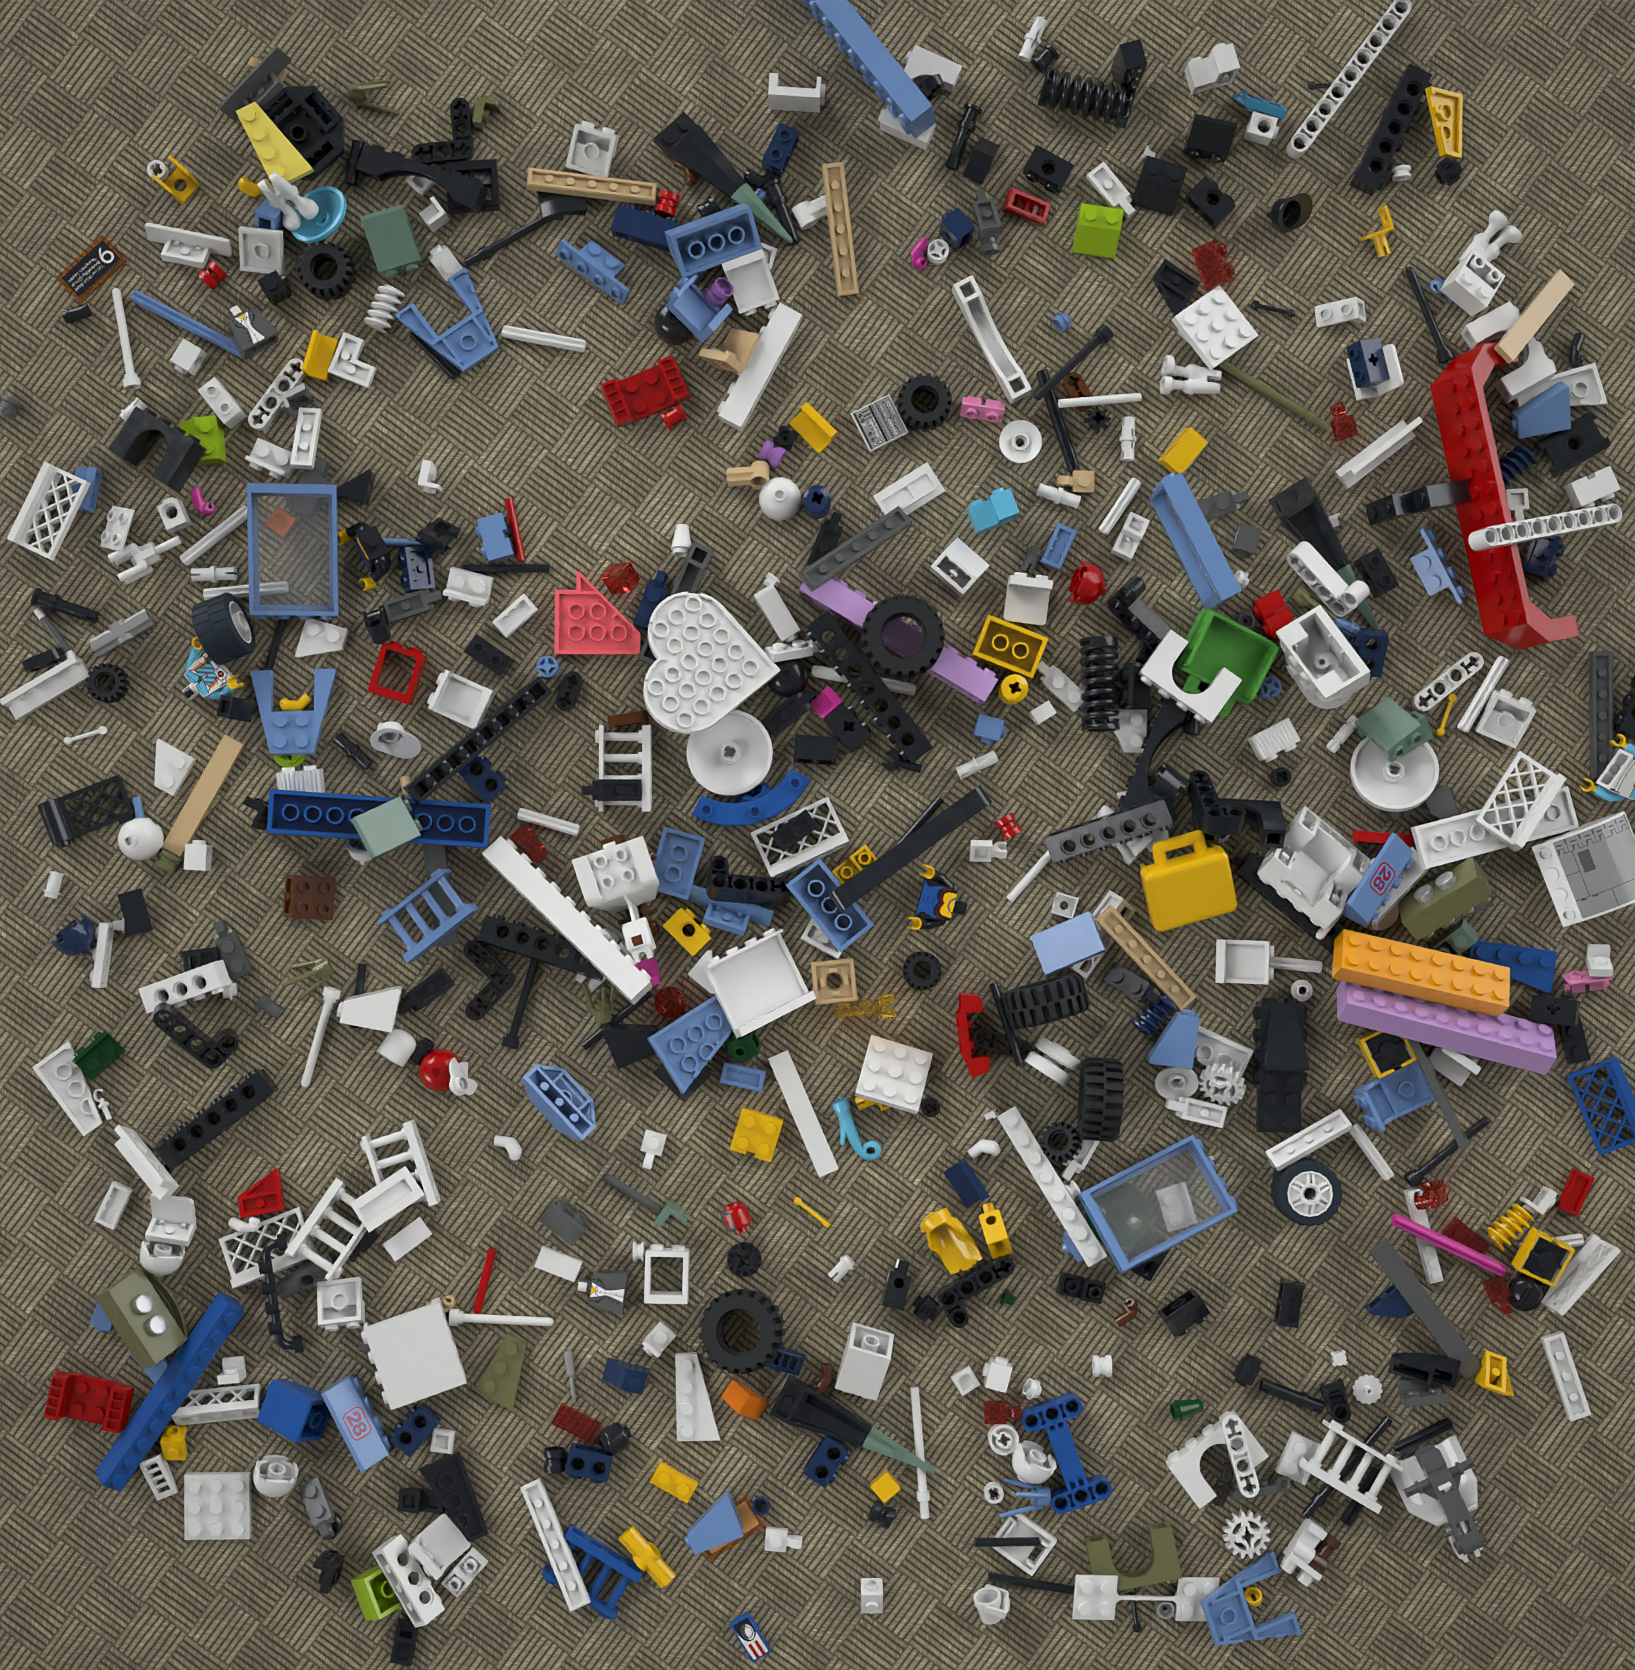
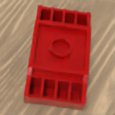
[601,355,692,428]
[955,992,989,1077]
[43,1370,135,1433]

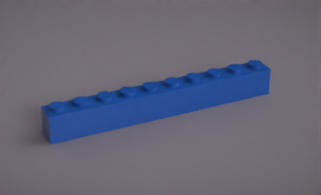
[96,1292,245,1491]

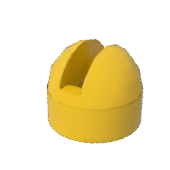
[1244,1587,1263,1607]

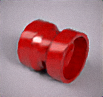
[654,190,680,218]
[197,260,228,291]
[994,812,1022,841]

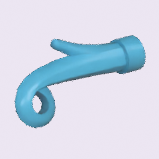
[831,1097,881,1161]

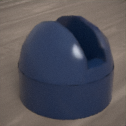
[752,1496,771,1515]

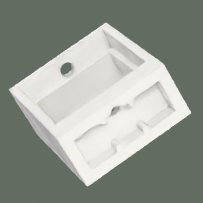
[644,1244,690,1304]

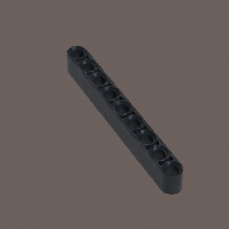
[828,785,992,912]

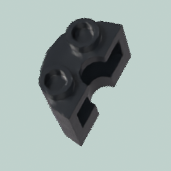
[415,517,461,556]
[1150,762,1189,803]

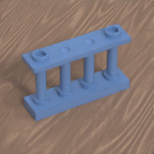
[377,868,480,963]

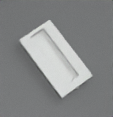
[873,463,945,515]
[350,1166,425,1233]

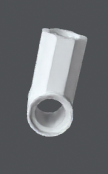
[792,195,827,230]

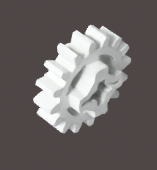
[1199,1063,1246,1106]
[1222,1509,1270,1559]

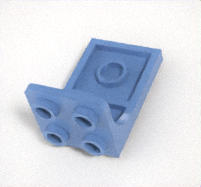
[1353,1061,1436,1133]

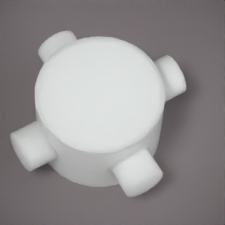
[1330,1349,1348,1367]

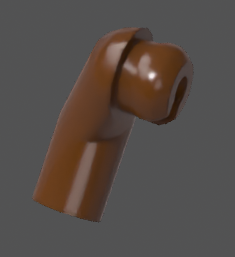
[674,161,698,186]
[1114,1297,1138,1328]
[812,1363,833,1394]

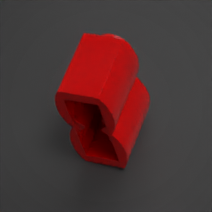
[1251,590,1294,641]

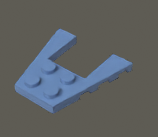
[395,268,499,373]
[250,668,338,756]
[1200,1549,1301,1646]

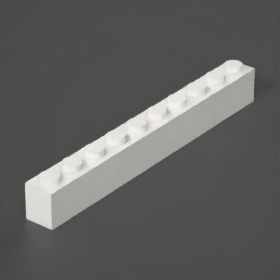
[482,836,653,1005]

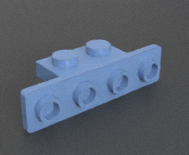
[556,239,630,305]
[1410,526,1467,605]
[688,885,774,936]

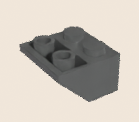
[539,1197,590,1247]

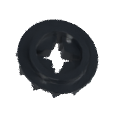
[727,1242,761,1277]

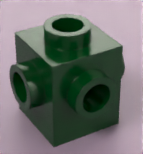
[726,1031,761,1063]

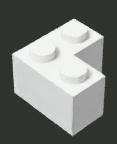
[1184,43,1240,95]

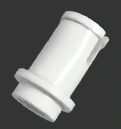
[119,397,147,421]
[43,871,64,899]
[828,1255,855,1283]

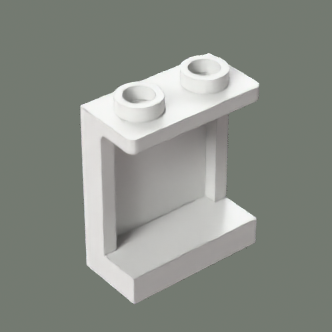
[768,73,825,113]
[722,249,780,316]
[427,670,496,729]
[1215,939,1274,985]

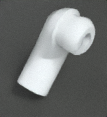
[494,1135,522,1161]
[967,1139,1001,1159]
[228,1217,261,1232]

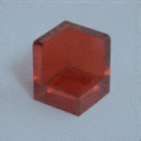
[601,562,640,594]

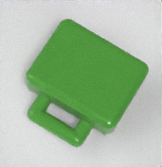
[1174,609,1280,717]

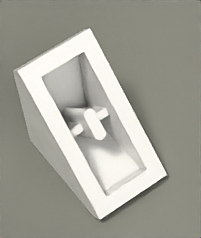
[688,950,714,994]

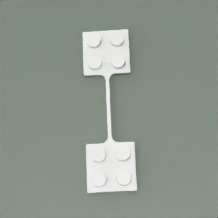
[1072,1575,1220,1621]

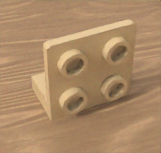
[699,328,761,374]

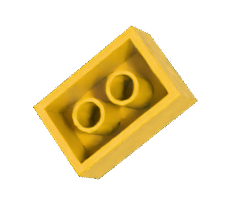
[971,614,1049,681]

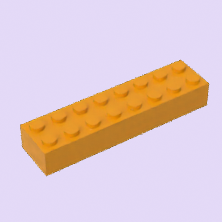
[1332,929,1510,1017]

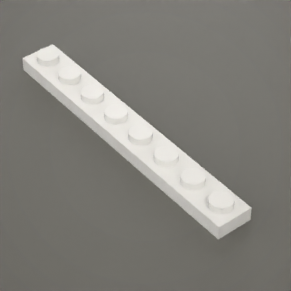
[997,1106,1107,1267]

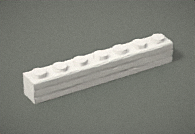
[1404,1187,1443,1284]

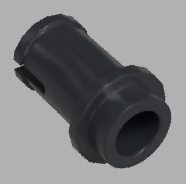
[62,303,92,325]
[409,1037,435,1065]

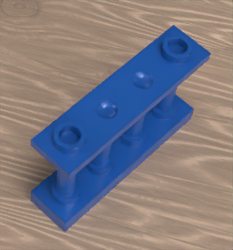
[541,1524,643,1621]

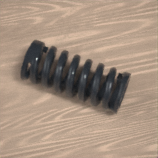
[1037,67,1136,129]
[1079,636,1120,732]

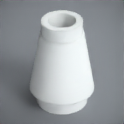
[671,524,691,557]

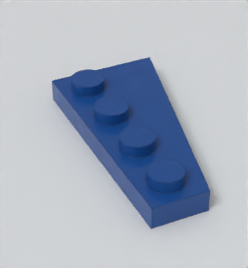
[1467,940,1557,993]

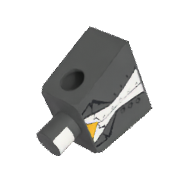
[228,305,278,361]
[577,1270,630,1315]

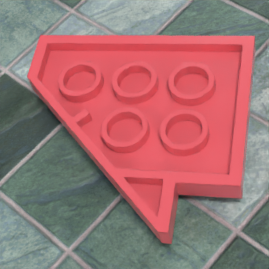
[554,572,641,655]

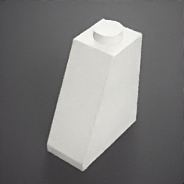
[754,584,800,644]

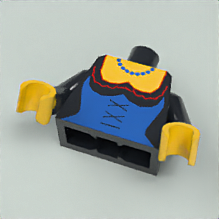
[338,522,391,591]
[907,864,967,930]

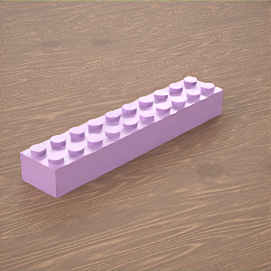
[799,578,998,705]
[1336,981,1557,1075]

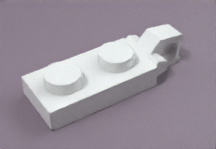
[1086,162,1135,219]
[765,638,825,662]
[1036,661,1084,713]
[1165,1096,1228,1128]
[1060,1138,1100,1181]

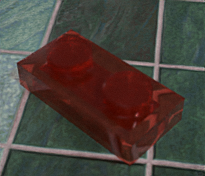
[1442,1217,1490,1254]
[551,1403,600,1443]

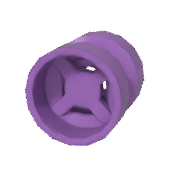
[704,277,733,307]
[758,440,787,469]

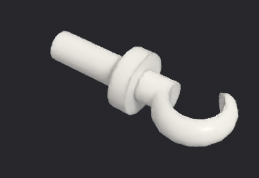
[93,1089,112,1121]

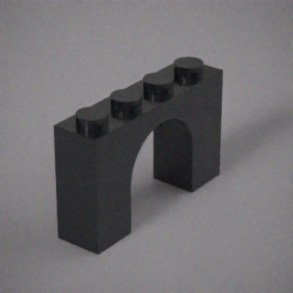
[109,406,207,493]
[1191,798,1286,848]

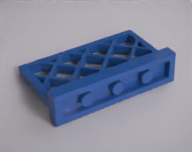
[1566,1056,1635,1156]

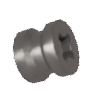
[0,393,23,419]

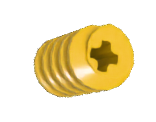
[998,674,1028,705]
[1486,1204,1535,1252]

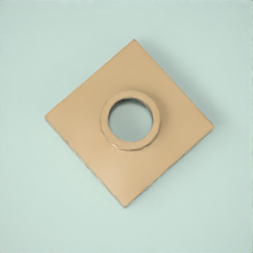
[811,958,858,1005]

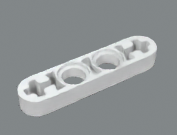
[248,358,306,431]
[1412,652,1484,712]
[1220,1412,1260,1498]

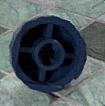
[51,914,96,956]

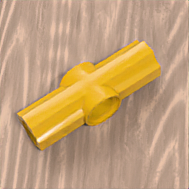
[618,1525,676,1588]

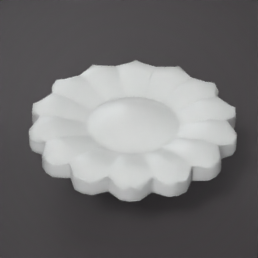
[1352,1374,1383,1405]

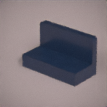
[944,1158,990,1208]

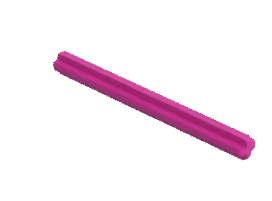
[1391,1214,1507,1276]

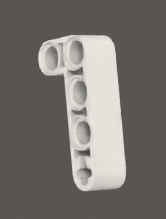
[1286,541,1370,617]

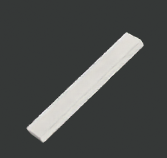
[768,1050,839,1177]
[520,1478,591,1612]

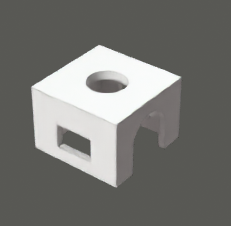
[1029,700,1057,726]
[1050,892,1079,919]

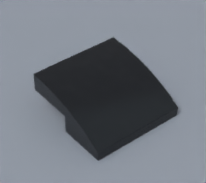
[536,191,587,220]

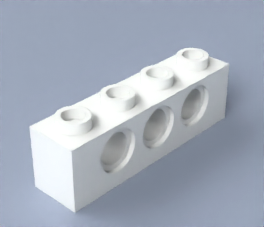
[138,960,231,1013]
[372,1534,445,1628]

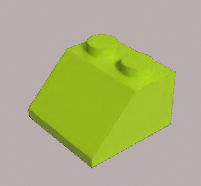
[1072,203,1124,259]
[179,415,227,466]
[350,1558,402,1621]

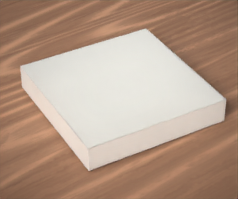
[238,226,284,275]

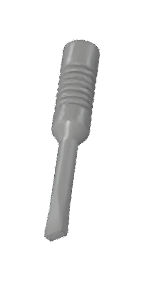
[564,1350,576,1403]

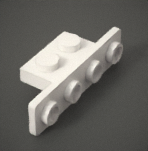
[145,223,232,269]

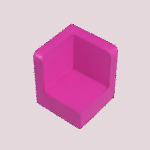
[810,685,843,720]
[634,958,661,985]

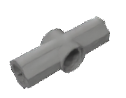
[89,609,156,657]

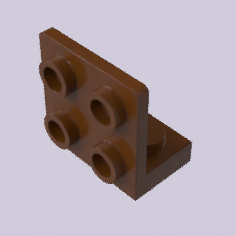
[283,874,336,920]

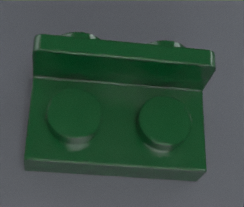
[72,1031,126,1081]

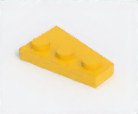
[1425,86,1463,160]

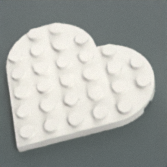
[643,592,781,734]

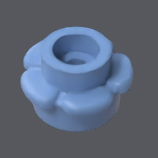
[1052,312,1072,332]

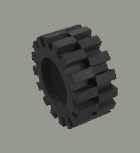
[86,663,130,703]
[903,951,942,991]
[1040,1121,1082,1163]

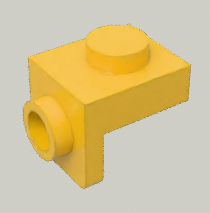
[160,1426,188,1461]

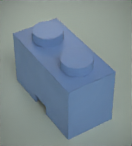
[475,513,516,564]

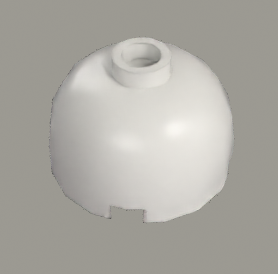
[759,477,801,521]
[118,817,164,861]
[140,1240,185,1277]
[1012,1440,1057,1484]
[253,1455,299,1497]

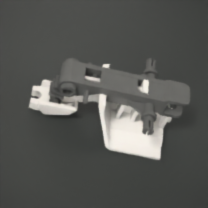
[1390,1435,1487,1563]

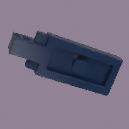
[633,570,668,629]

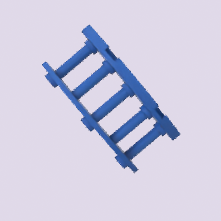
[692,769,810,826]

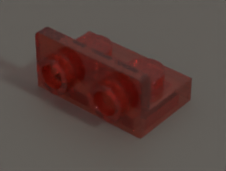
[1192,239,1235,291]

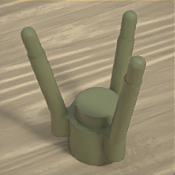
[348,79,400,115]
[1290,586,1337,620]
[282,957,334,1000]
[582,983,616,1023]

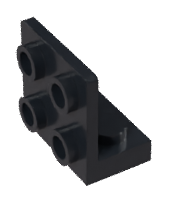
[1119,663,1150,710]

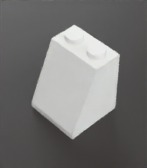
[337,986,402,1033]
[835,1322,894,1401]

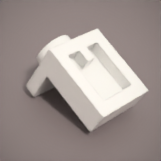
[418,459,443,494]
[1586,944,1613,977]
[642,1320,677,1358]
[217,1356,246,1385]

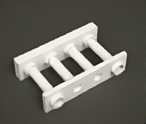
[595,725,652,812]
[360,1119,441,1219]
[285,1178,367,1282]
[1298,1419,1404,1514]

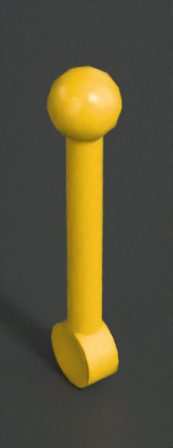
[1436,694,1457,736]
[793,1197,831,1228]

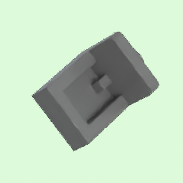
[280,383,314,421]

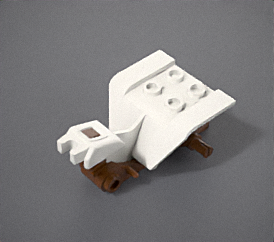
[572,834,660,963]

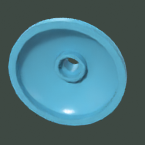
[291,186,347,243]

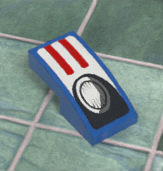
[729,1611,772,1662]

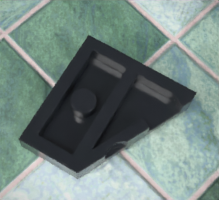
[1152,259,1200,317]

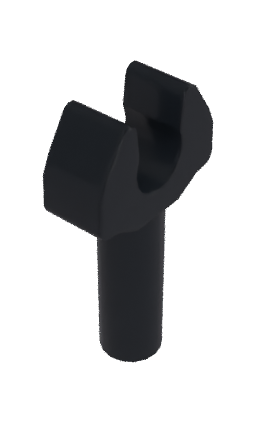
[882,750,922,773]

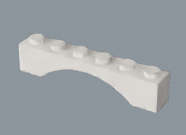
[952,275,1032,405]

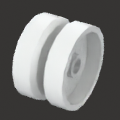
[1025,1036,1081,1087]

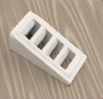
[139,1452,179,1501]

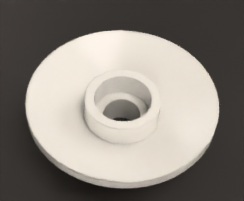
[999,420,1042,463]
[1155,1066,1199,1100]

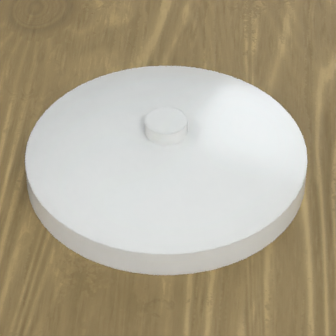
[686,710,773,796]
[1350,737,1439,812]

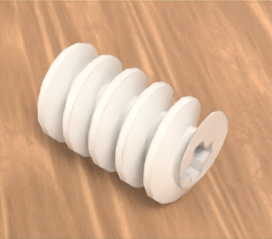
[364,284,405,333]

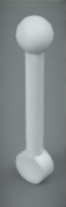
[63,726,108,745]

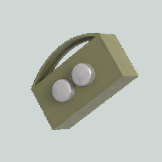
[1398,857,1493,941]
[95,1267,187,1370]

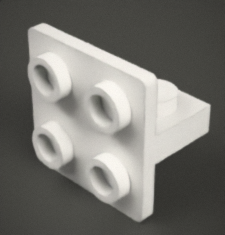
[1428,1046,1482,1086]

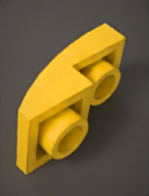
[831,844,877,885]

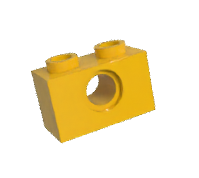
[663,907,712,956]

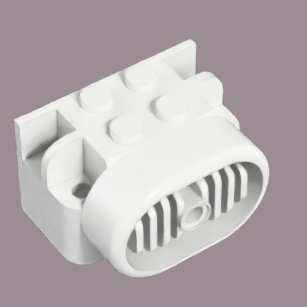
[1276,605,1370,709]

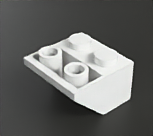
[1440,249,1505,316]
[929,537,990,598]

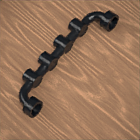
[258,1233,304,1353]

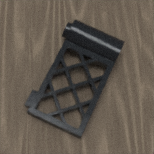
[37,774,135,849]

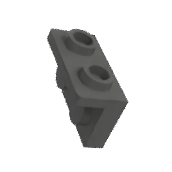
[1398,1379,1450,1408]

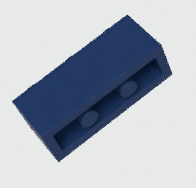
[611,204,680,253]

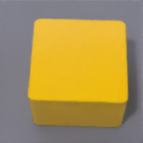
[870,1469,900,1503]

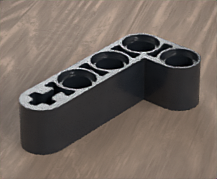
[1108,576,1173,652]
[1187,770,1246,835]
[706,855,792,907]
[153,1003,238,1069]
[938,1255,1015,1328]

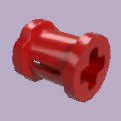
[660,403,688,431]

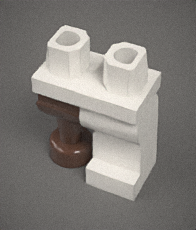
[1280,1518,1342,1587]

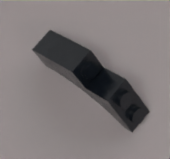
[1365,480,1472,525]

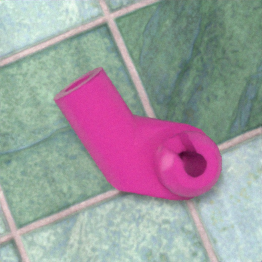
[910,237,930,270]
[190,488,215,516]

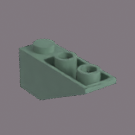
[1428,918,1478,956]

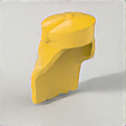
[920,1207,982,1275]

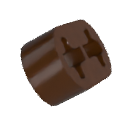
[1063,372,1093,412]
[607,711,649,728]

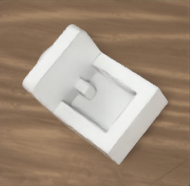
[427,245,463,281]
[1519,1186,1558,1215]
[861,1578,883,1614]

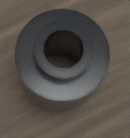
[1232,1353,1262,1387]

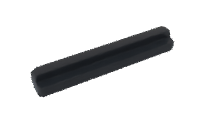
[409,332,460,380]
[1392,1418,1454,1456]
[1340,1467,1380,1527]

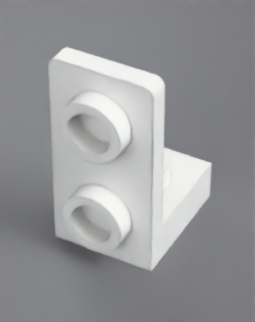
[1315,297,1366,328]

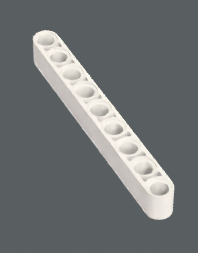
[1286,0,1412,159]
[1468,504,1622,551]

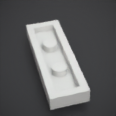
[290,407,322,470]
[90,922,114,988]

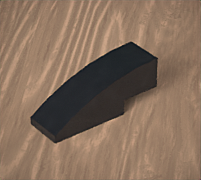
[1388,1353,1462,1388]

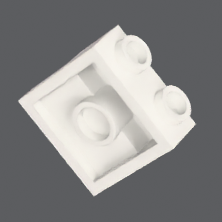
[565,121,619,177]
[1475,689,1536,749]
[317,1277,365,1332]

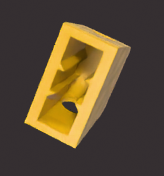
[979,1203,1013,1259]

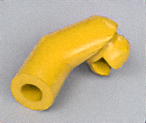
[238,177,263,197]
[279,693,313,711]

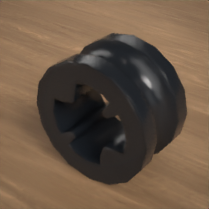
[1270,767,1291,787]
[921,1097,940,1117]

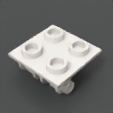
[100,506,135,551]

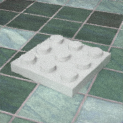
[1171,285,1258,371]
[854,1035,933,1114]
[184,1472,252,1540]

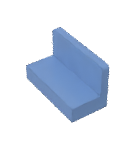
[68,466,103,513]

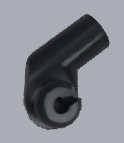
[743,169,775,189]
[1568,333,1585,367]

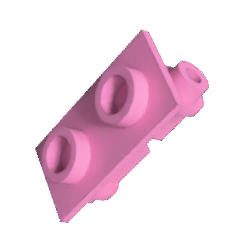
[960,395,1005,423]
[1561,971,1612,994]

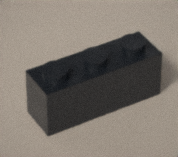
[1111,39,1147,91]

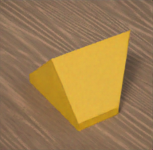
[1474,1350,1514,1396]

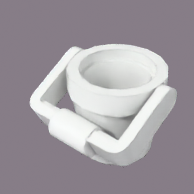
[973,1584,1010,1625]

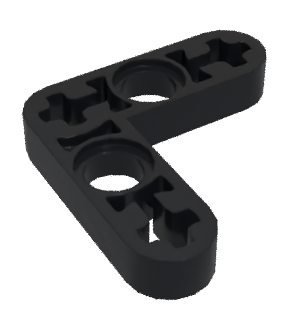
[412,97,475,166]
[463,940,515,1021]

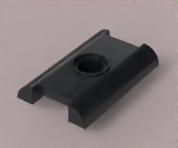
[1533,412,1610,478]

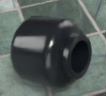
[598,1422,632,1455]

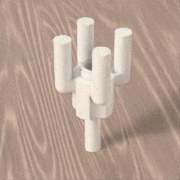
[108,536,182,585]

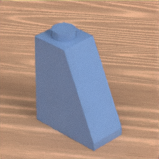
[1509,381,1571,439]
[1147,1009,1200,1069]
[685,1490,744,1555]

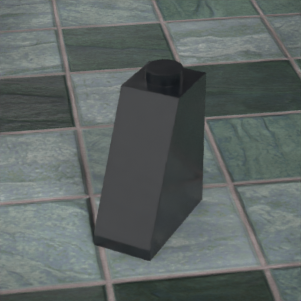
[601,1023,660,1069]

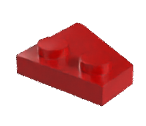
[238,1169,285,1218]

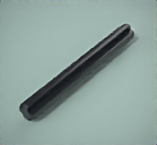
[1036,369,1080,472]

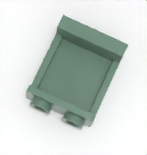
[1354,696,1425,763]

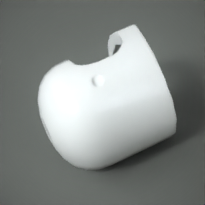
[376,1029,416,1067]

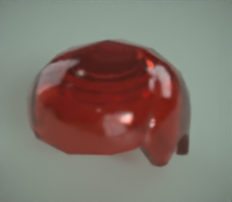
[654,986,687,1020]

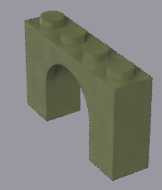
[1084,1521,1182,1592]

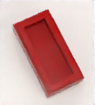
[1555,1168,1594,1217]

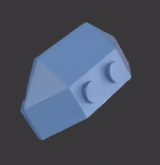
[521,1064,597,1142]

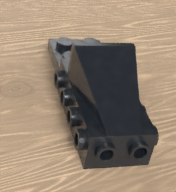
[1252,998,1309,1133]

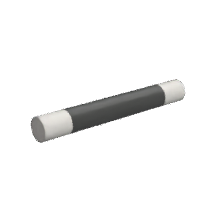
[33,607,77,659]

